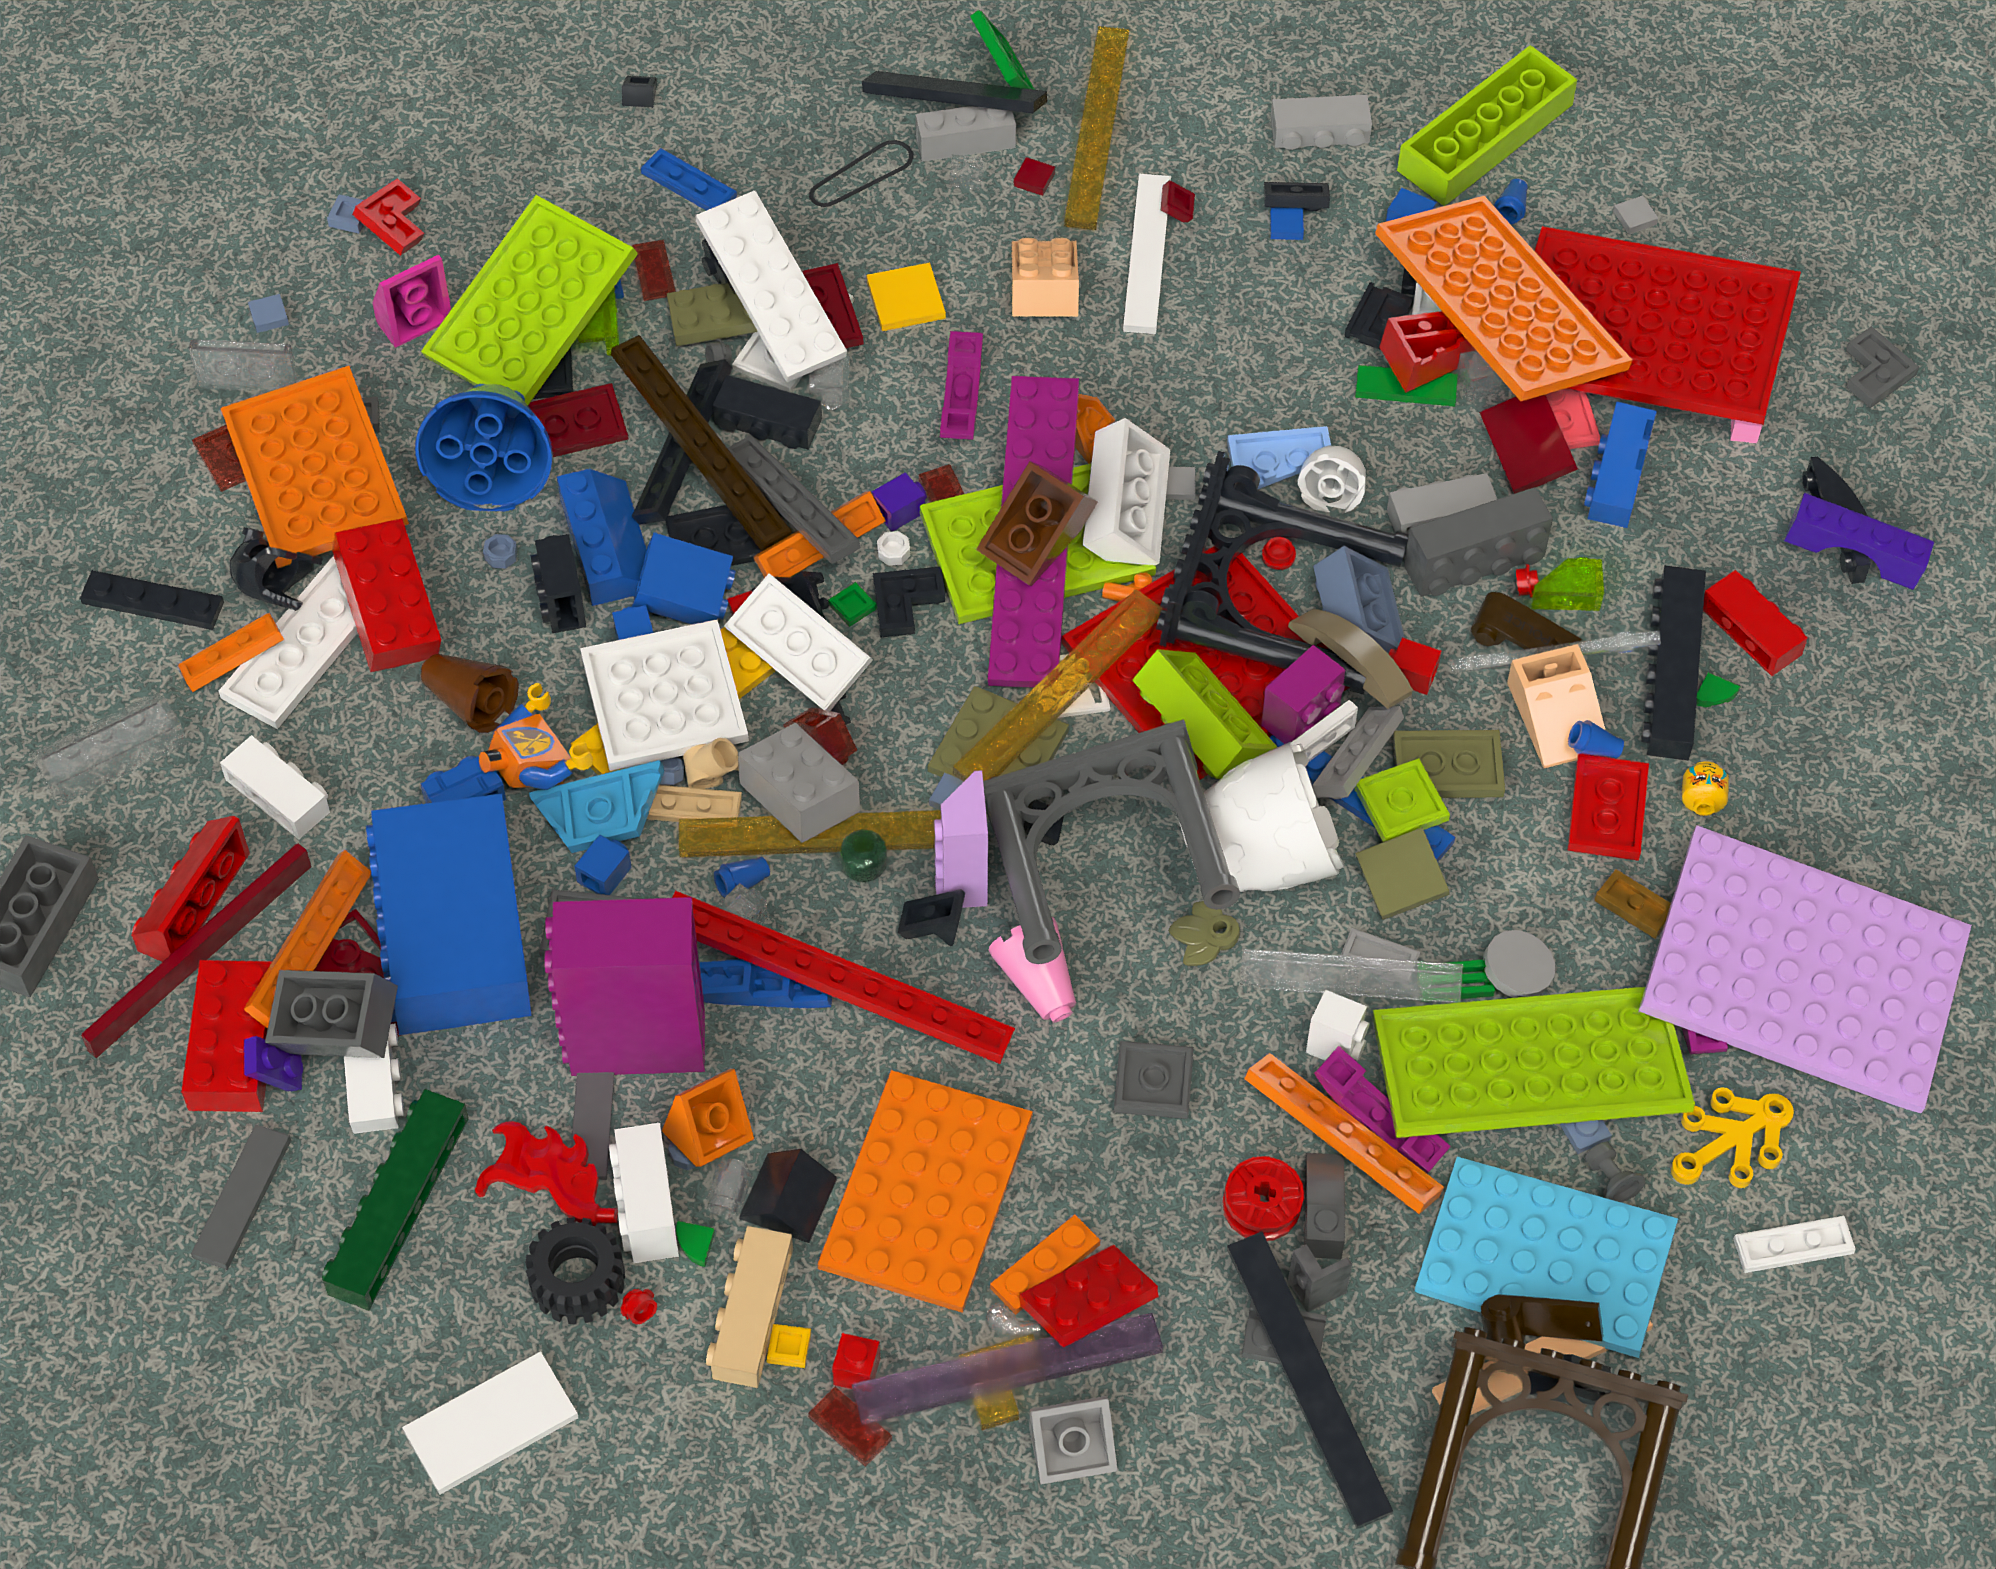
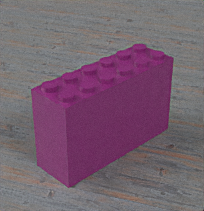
[545,897,705,1076]

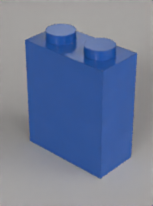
[632,533,736,625]

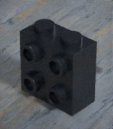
[530,534,586,634]

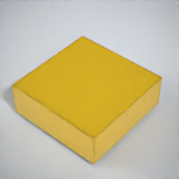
[767,1324,811,1368]

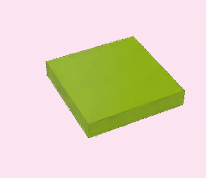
[1354,758,1450,842]

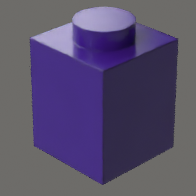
[872,472,927,532]

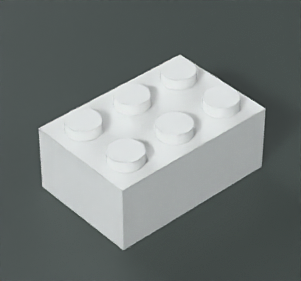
[609,1123,679,1263]

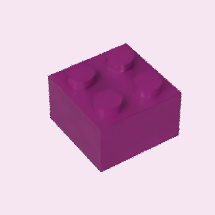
[1262,645,1345,744]

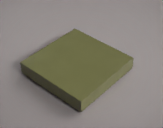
[1355,827,1450,920]

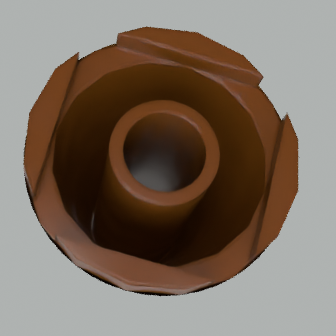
[421,654,519,733]

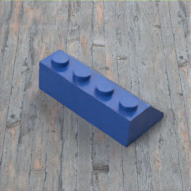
[557,469,646,606]

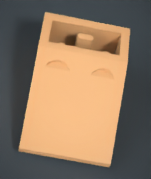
[1012,238,1079,317]
[1507,644,1605,768]

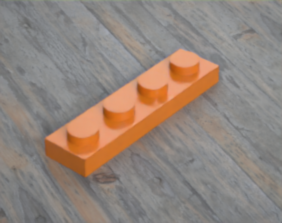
[753,491,886,578]

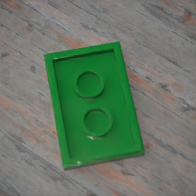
[970,10,1035,90]

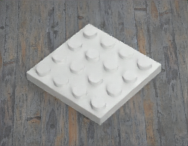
[580,620,749,771]

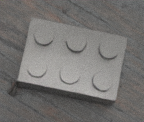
[738,723,860,843]

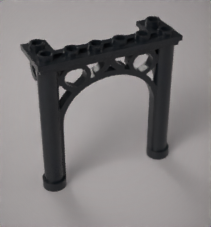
[1156,451,1409,695]

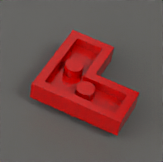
[352,178,424,256]

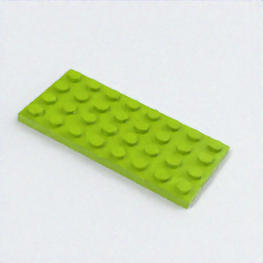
[1372,987,1695,1138]

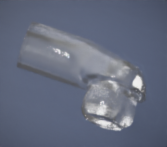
[986,1303,1040,1341]

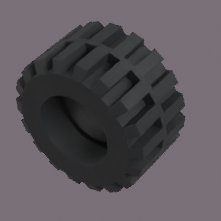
[525,1217,625,1324]

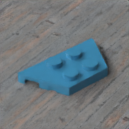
[529,760,664,853]

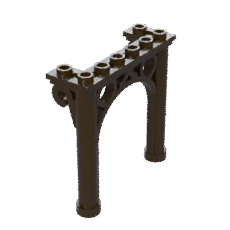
[1395,1327,1688,1569]

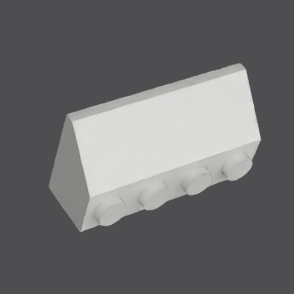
[1083,418,1170,566]

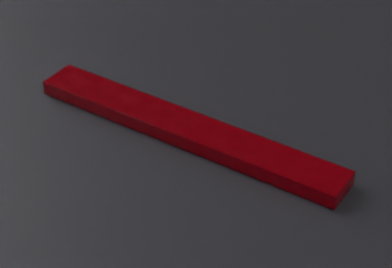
[81,843,312,1058]

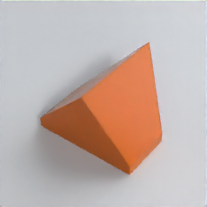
[1075,394,1115,464]

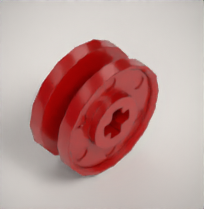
[1222,1156,1304,1241]

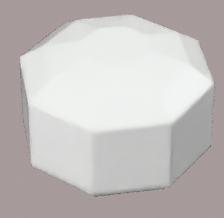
[877,531,910,566]

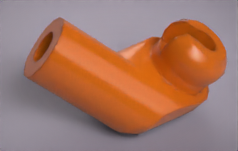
[1102,573,1153,602]

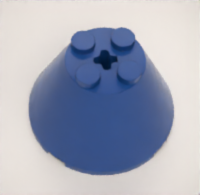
[415,384,553,512]

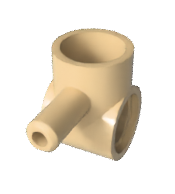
[683,738,739,789]

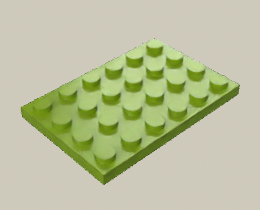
[421,195,638,405]
[920,463,1156,624]

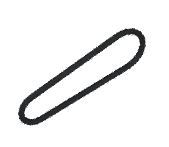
[809,140,914,207]

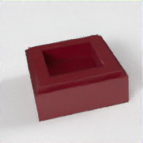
[1014,157,1056,196]
[1160,180,1195,223]

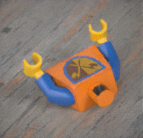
[479,683,593,790]

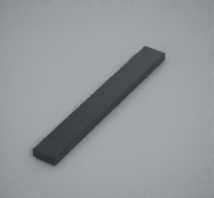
[1227,1231,1393,1529]

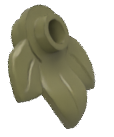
[1168,901,1240,966]

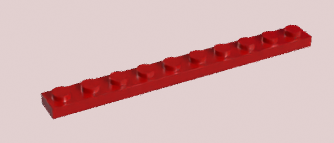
[672,890,1015,1064]

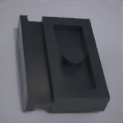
[1345,282,1414,350]

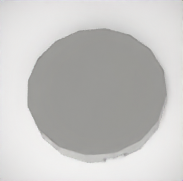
[1483,930,1555,998]

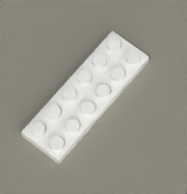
[696,191,847,382]
[219,555,358,729]

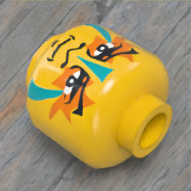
[1682,761,1729,816]

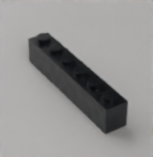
[1641,565,1706,761]

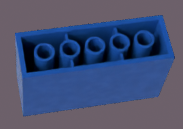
[366,794,532,1035]

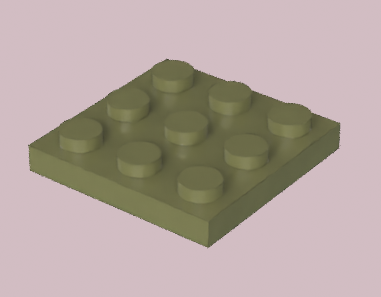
[928,686,1069,781]

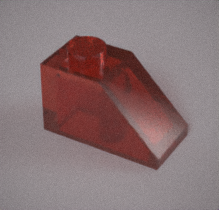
[783,707,858,765]

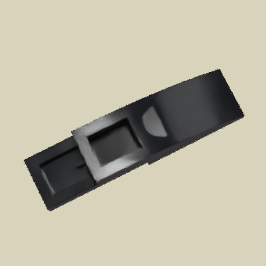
[1802,457,1871,584]

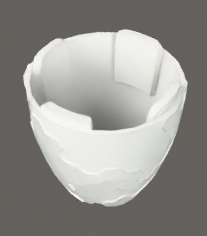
[1180,742,1344,892]

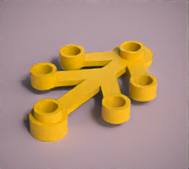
[1671,1087,1794,1188]

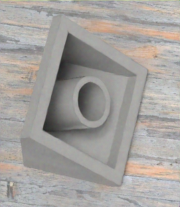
[1029,1396,1118,1484]

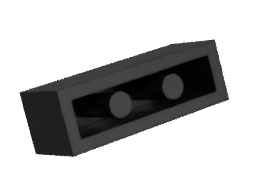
[713,375,822,450]

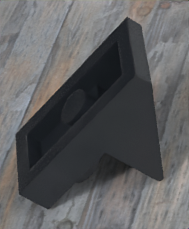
[898,889,965,946]

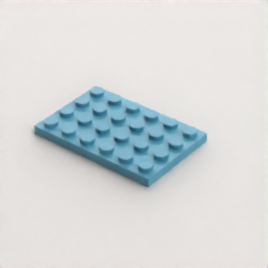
[1415,1157,1678,1358]

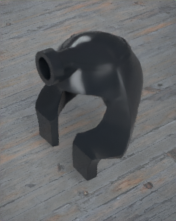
[230,527,323,611]

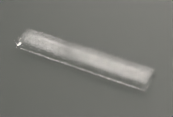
[1240,949,1463,1003]

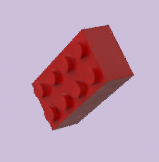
[332,518,441,673]
[181,960,273,1112]

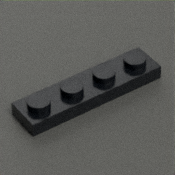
[80,570,224,630]

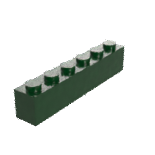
[322,1089,469,1311]

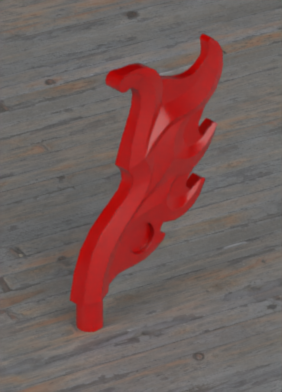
[475,1121,618,1226]

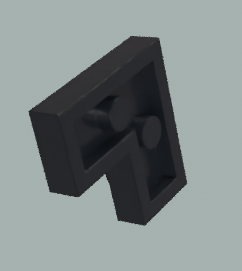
[873,566,945,638]

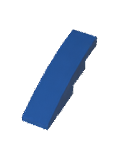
[700,959,832,1008]

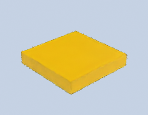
[866,262,946,331]

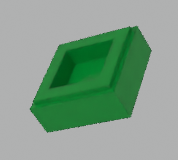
[828,582,877,627]

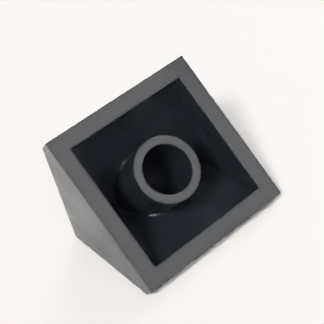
[739,1149,837,1243]

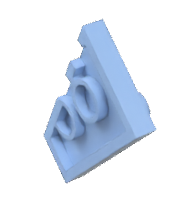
[1227,426,1331,489]

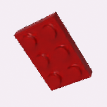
[1567,754,1649,861]
[1019,1244,1159,1348]

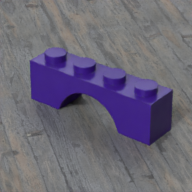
[1784,493,1934,590]

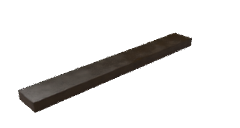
[610,335,792,551]

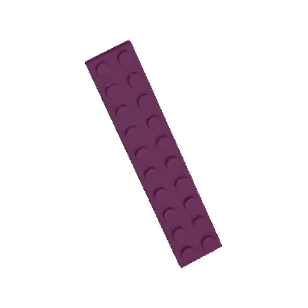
[988,376,1080,688]

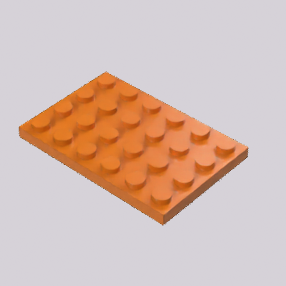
[221,366,409,568]
[817,1070,1033,1313]

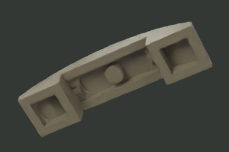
[1288,609,1413,709]

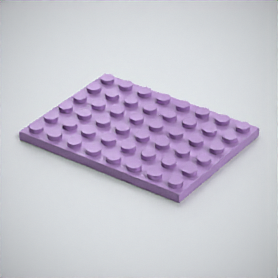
[1639,825,1972,1113]

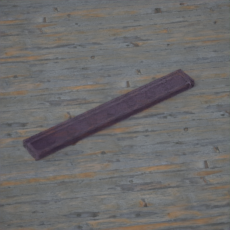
[852,1313,1163,1425]

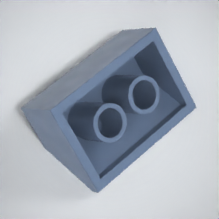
[1313,546,1405,654]

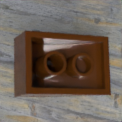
[976,461,1098,586]

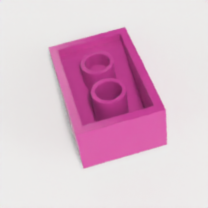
[372,255,451,348]

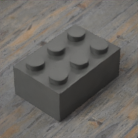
[265,970,398,1058]

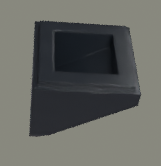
[622,76,658,108]

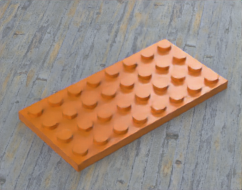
[1375,196,1632,401]

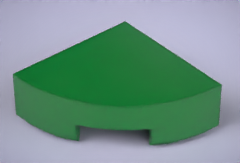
[1696,672,1741,707]
[676,1221,715,1267]

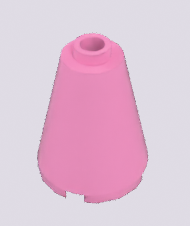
[989,917,1076,1023]

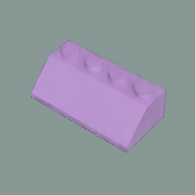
[934,770,988,908]

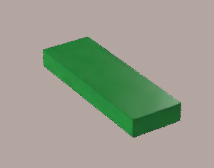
[1355,365,1458,407]

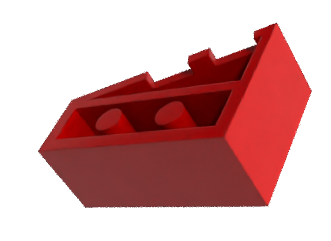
[1380,311,1482,393]

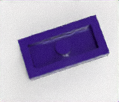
[244,1036,303,1092]

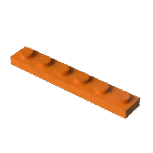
[244,850,371,1028]
[1244,1053,1444,1214]

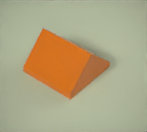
[662,1069,754,1167]

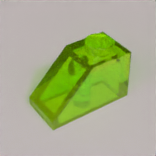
[1531,557,1604,611]

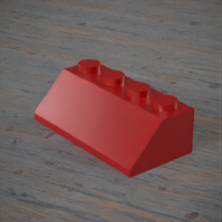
[132,816,250,962]

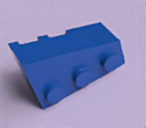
[1584,402,1656,528]

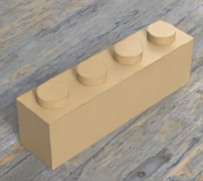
[706,1226,793,1388]

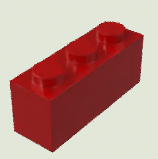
[1703,570,1808,676]

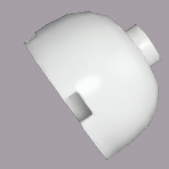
[1298,446,1366,513]

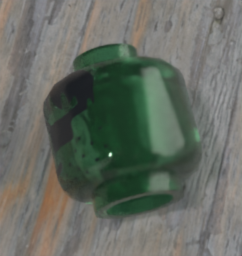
[840,829,887,883]

